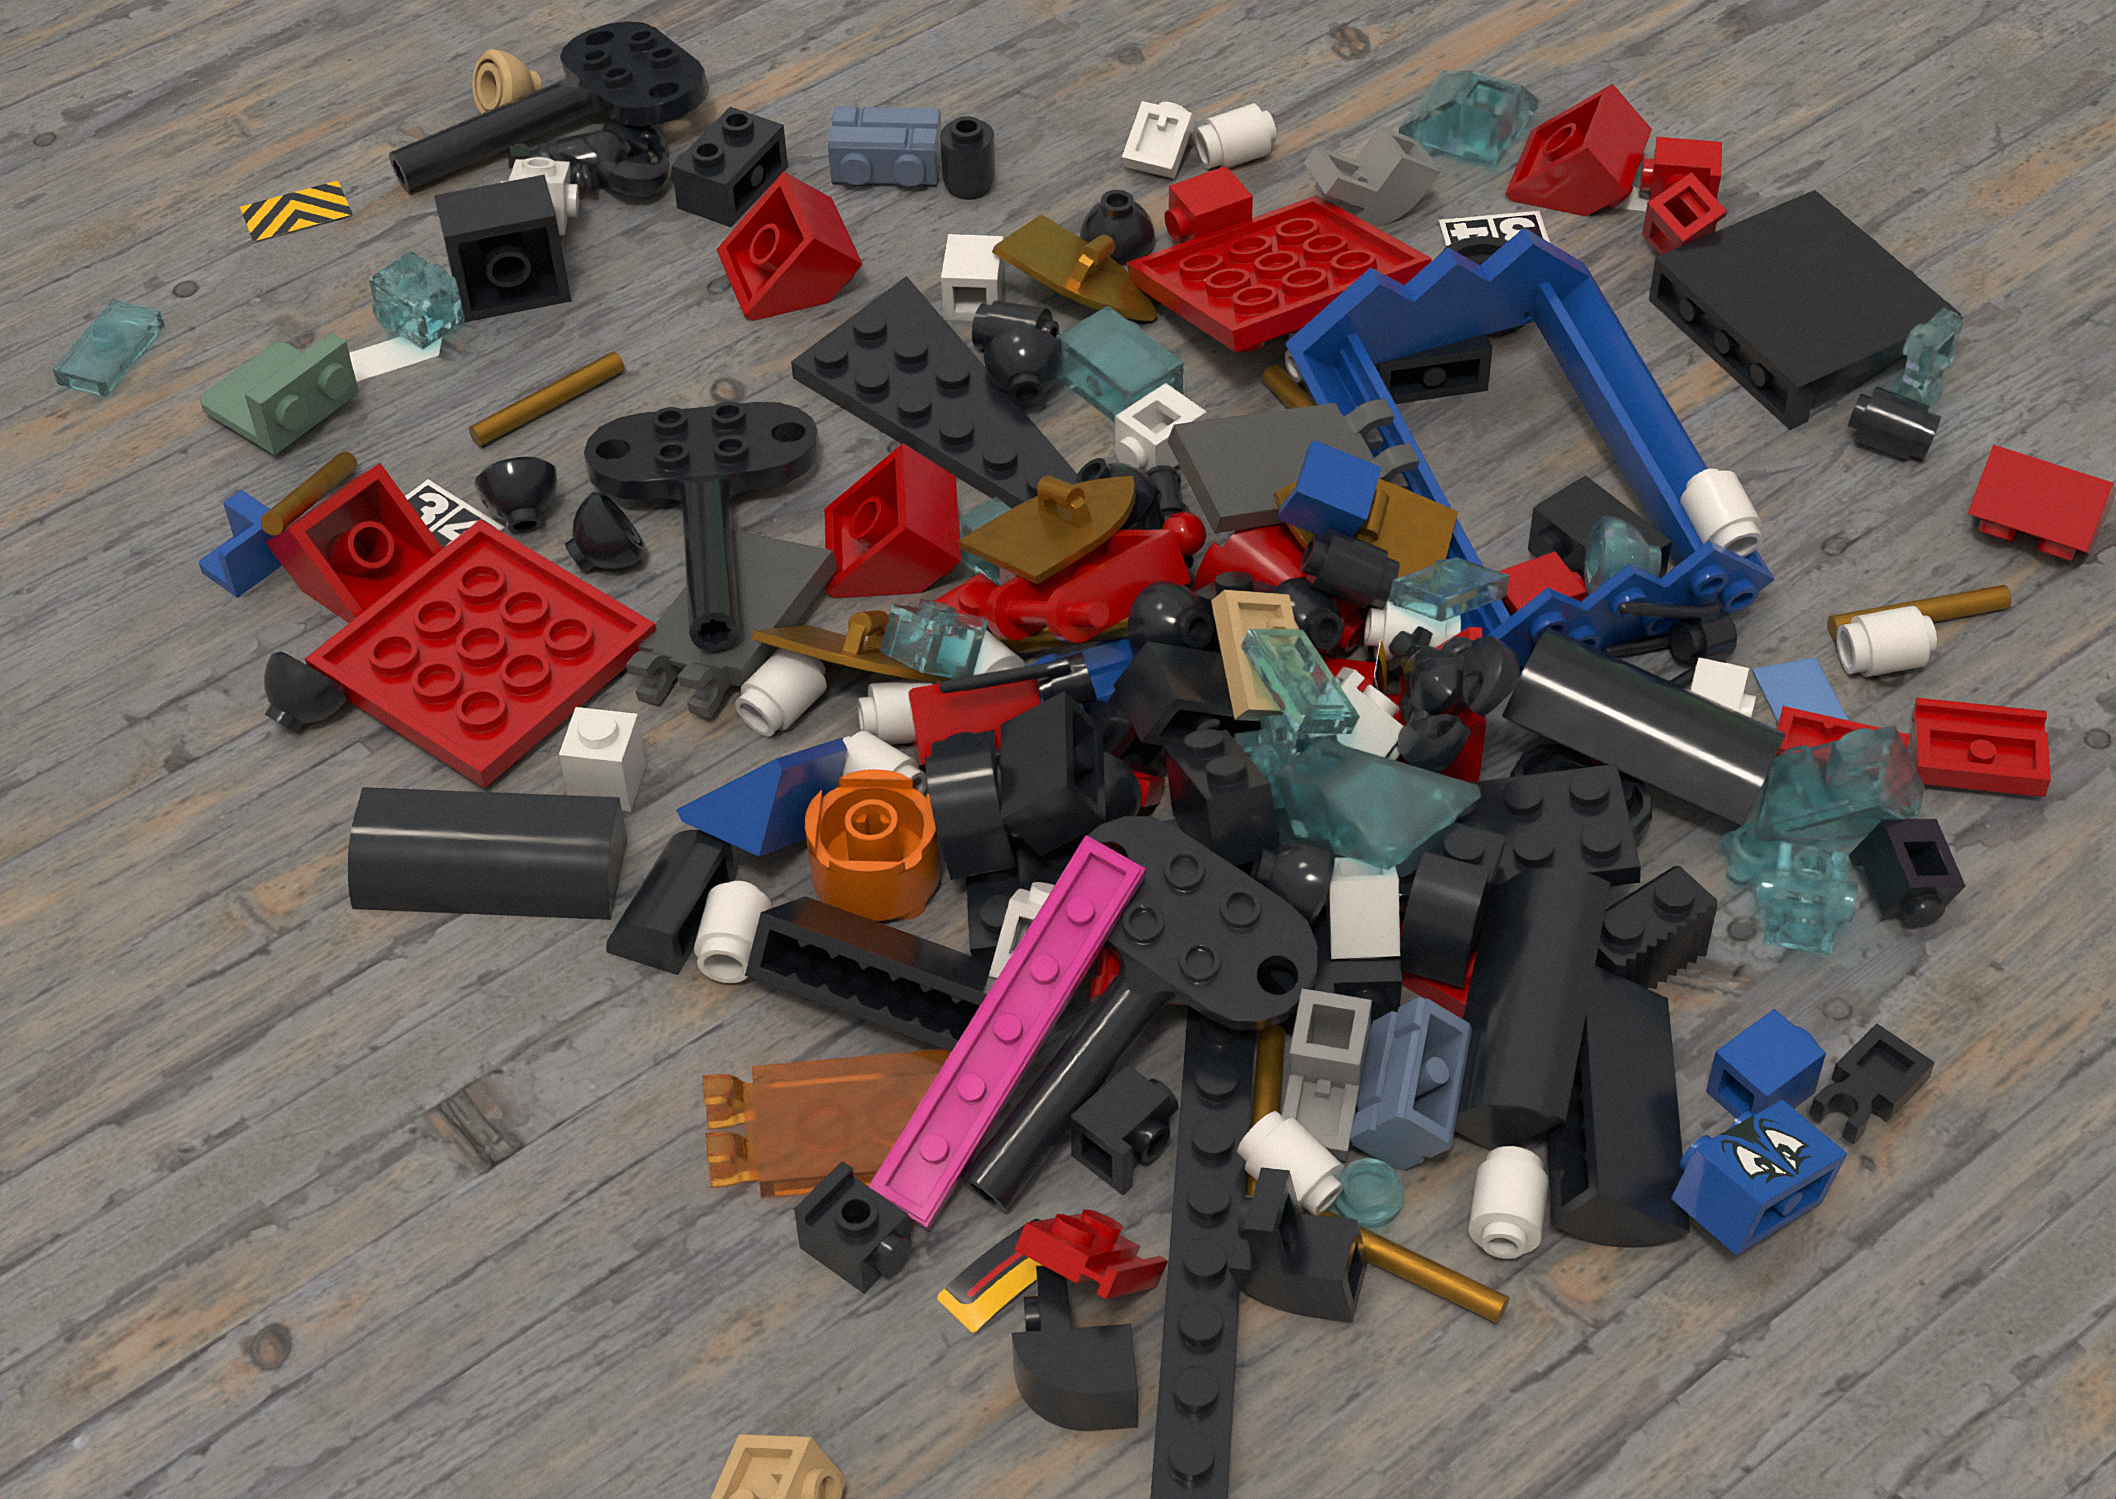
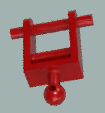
[978,511,1207,643]

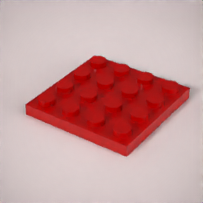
[1127,195,1432,352]
[305,519,656,789]

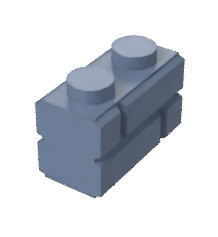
[828,106,942,186]
[1349,997,1472,1170]

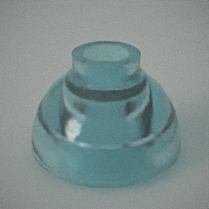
[1584,515,1661,595]

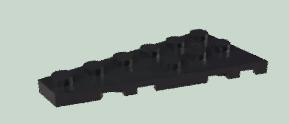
[791,276,1077,509]

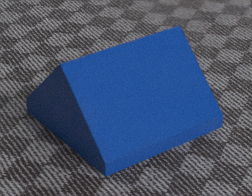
[676,738,847,857]

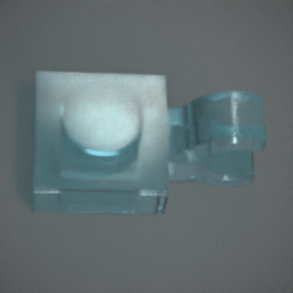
[1892,308,1964,407]

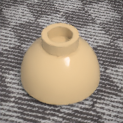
[472,49,542,114]

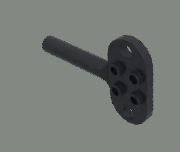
[389,21,709,192]
[584,401,819,651]
[961,816,1318,1212]

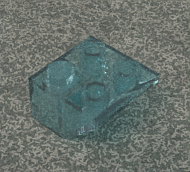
[1399,70,1539,167]
[1754,724,1925,841]
[1274,739,1481,870]

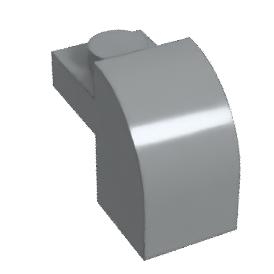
[1304,126,1441,227]
[1282,988,1372,1161]

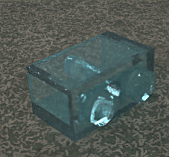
[1056,306,1185,423]

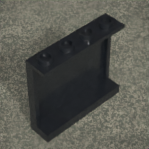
[1649,190,1962,430]

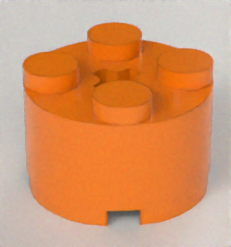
[805,769,941,921]

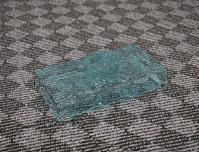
[53,299,165,397]
[1389,557,1510,622]
[1240,629,1360,734]

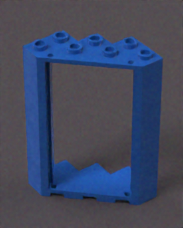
[1285,228,1775,678]

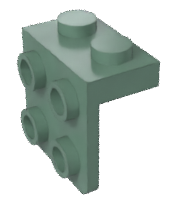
[200,332,359,455]

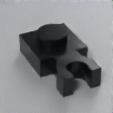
[1809,1023,1935,1144]

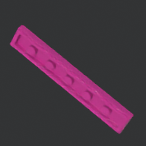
[868,835,1146,1231]

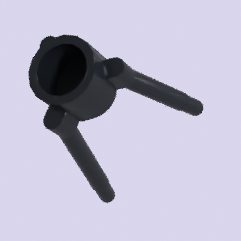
[1602,601,1737,688]
[939,652,1097,755]

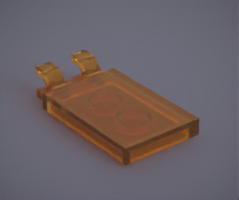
[703,1049,972,1198]

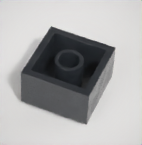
[434,174,571,323]

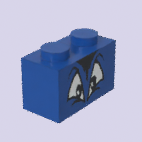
[1671,1100,1848,1255]

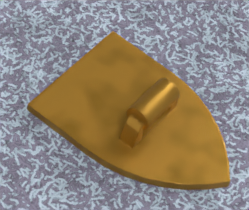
[992,214,1157,321]
[958,475,1136,584]
[1273,479,1458,603]
[752,610,948,683]

